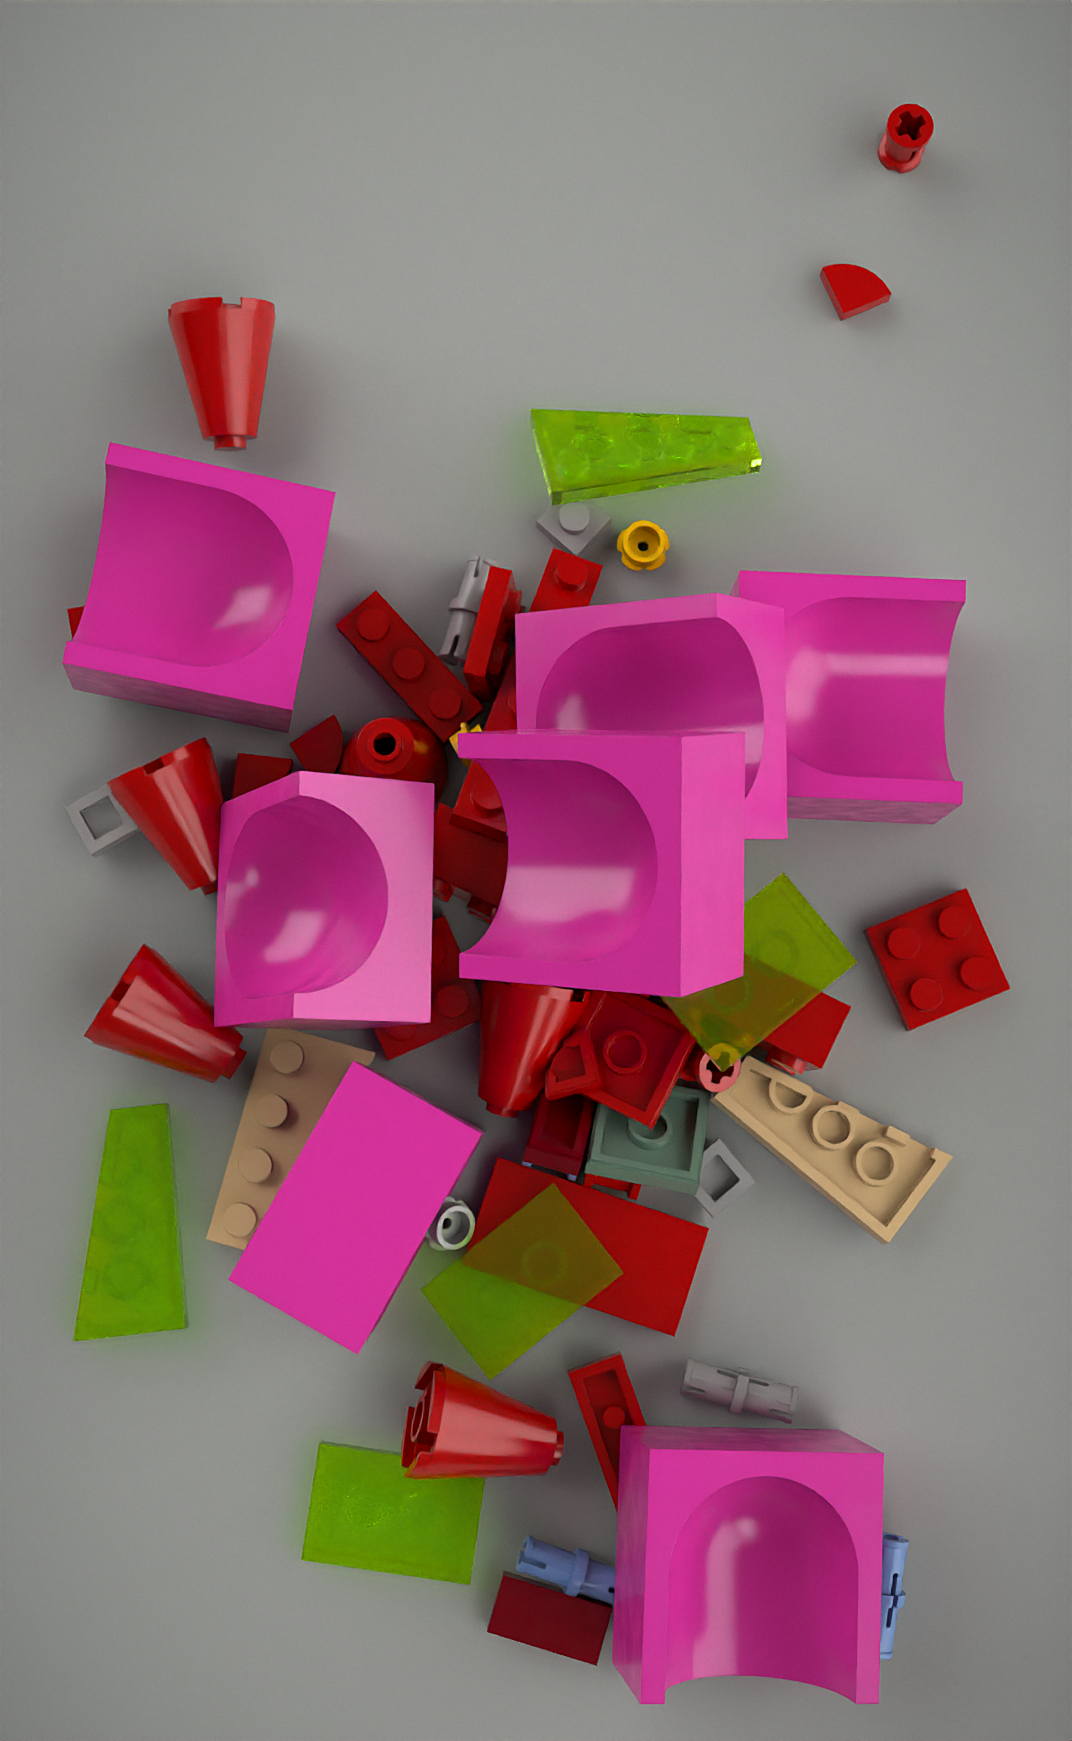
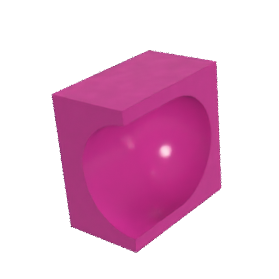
[62,442,336,733]
[729,570,966,825]
[515,593,788,840]
[458,729,745,997]
[213,771,435,1031]
[228,1061,486,1355]
[612,1425,884,1704]

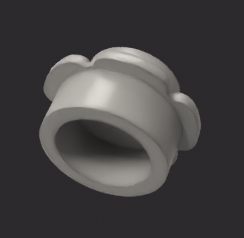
[425,1196,475,1251]

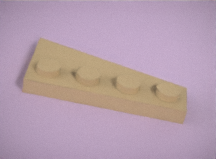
[206,1029,377,1250]
[710,1055,953,1244]

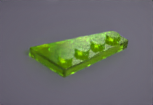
[530,409,762,506]
[73,1103,189,1342]

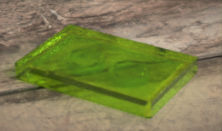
[660,872,857,1072]
[420,1183,624,1381]
[301,1441,486,1585]

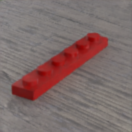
[449,548,603,842]

